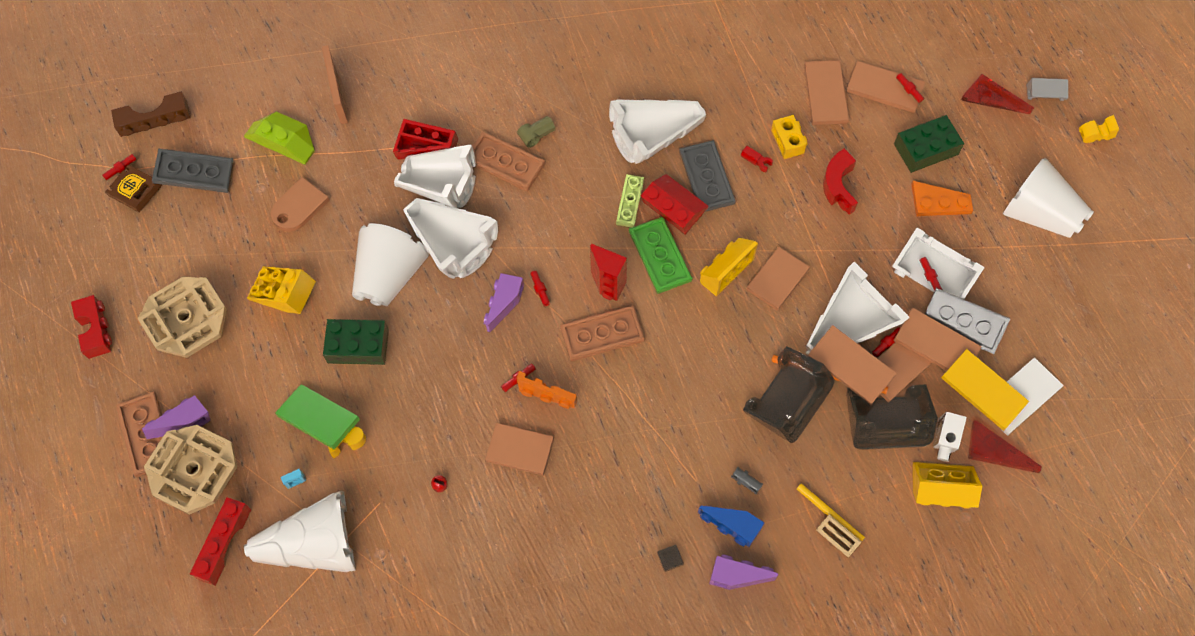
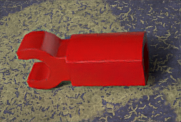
[741,146,773,173]

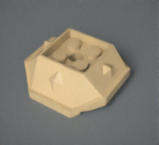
[137,277,227,358]
[144,425,237,515]

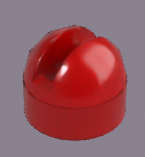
[431,475,448,492]

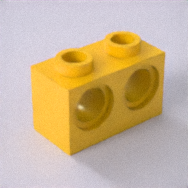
[771,115,808,159]

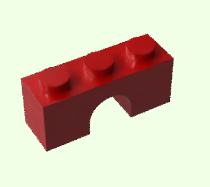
[71,295,112,359]

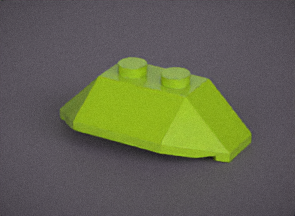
[244,111,315,165]

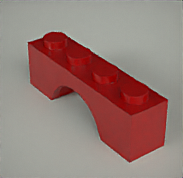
[190,497,251,586]

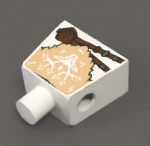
[933,412,967,462]

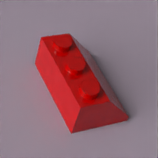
[641,174,709,235]
[590,243,627,301]

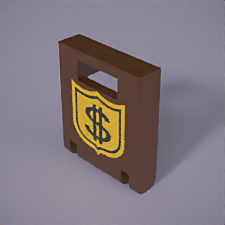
[105,165,162,213]

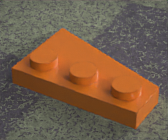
[911,181,973,216]
[517,371,577,409]

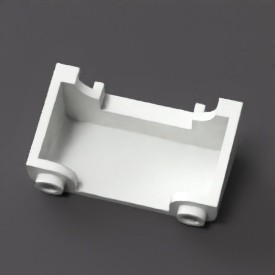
[892,228,985,299]

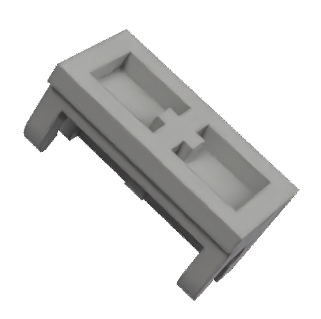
[1026,78,1068,101]

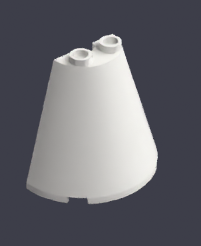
[394,145,476,208]
[1003,158,1094,238]
[352,223,429,306]

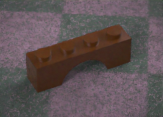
[111,91,191,137]

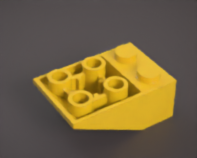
[247,266,316,314]

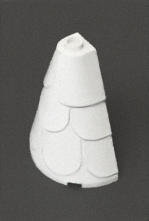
[609,99,706,164]
[403,198,498,279]
[806,262,909,355]
[244,491,356,572]

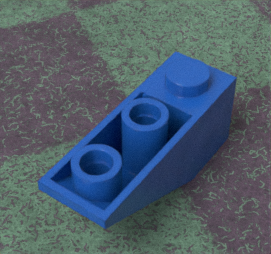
[698,506,764,547]

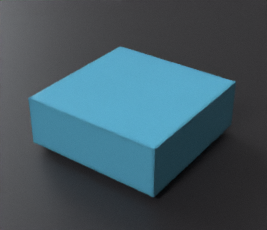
[281,469,306,489]

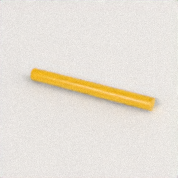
[796,483,865,541]

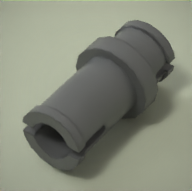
[731,467,763,494]

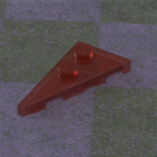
[961,74,1034,114]
[968,420,1042,473]

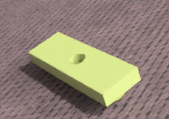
[616,174,644,227]

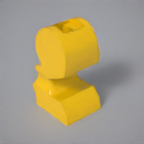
[1079,115,1119,143]
[328,427,366,459]

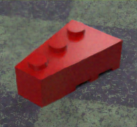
[393,119,458,159]

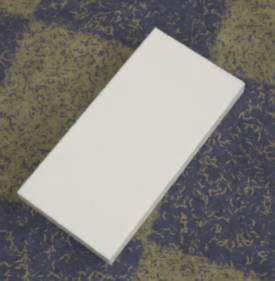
[1000,357,1064,436]

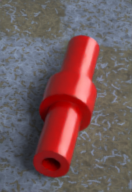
[896,73,924,103]
[102,154,137,181]
[919,257,943,291]
[530,271,550,306]
[872,327,900,357]
[501,363,536,392]

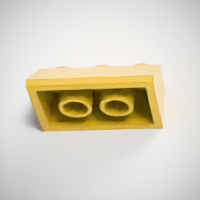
[700,238,758,297]
[912,462,982,508]

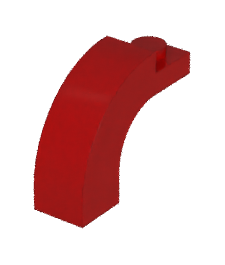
[823,148,858,215]

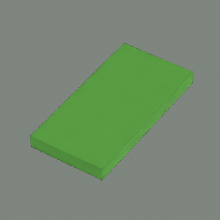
[629,217,692,294]
[275,384,360,450]

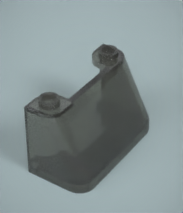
[743,346,834,443]
[846,384,938,450]

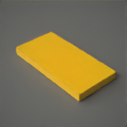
[941,349,1029,431]

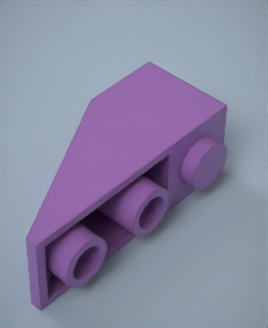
[484,273,524,332]
[142,395,211,439]
[709,555,778,590]

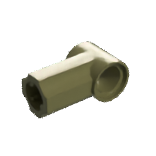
[517,116,555,148]

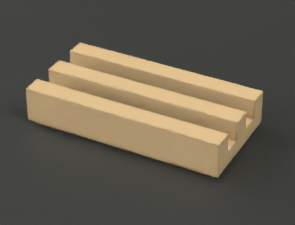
[816,514,862,558]

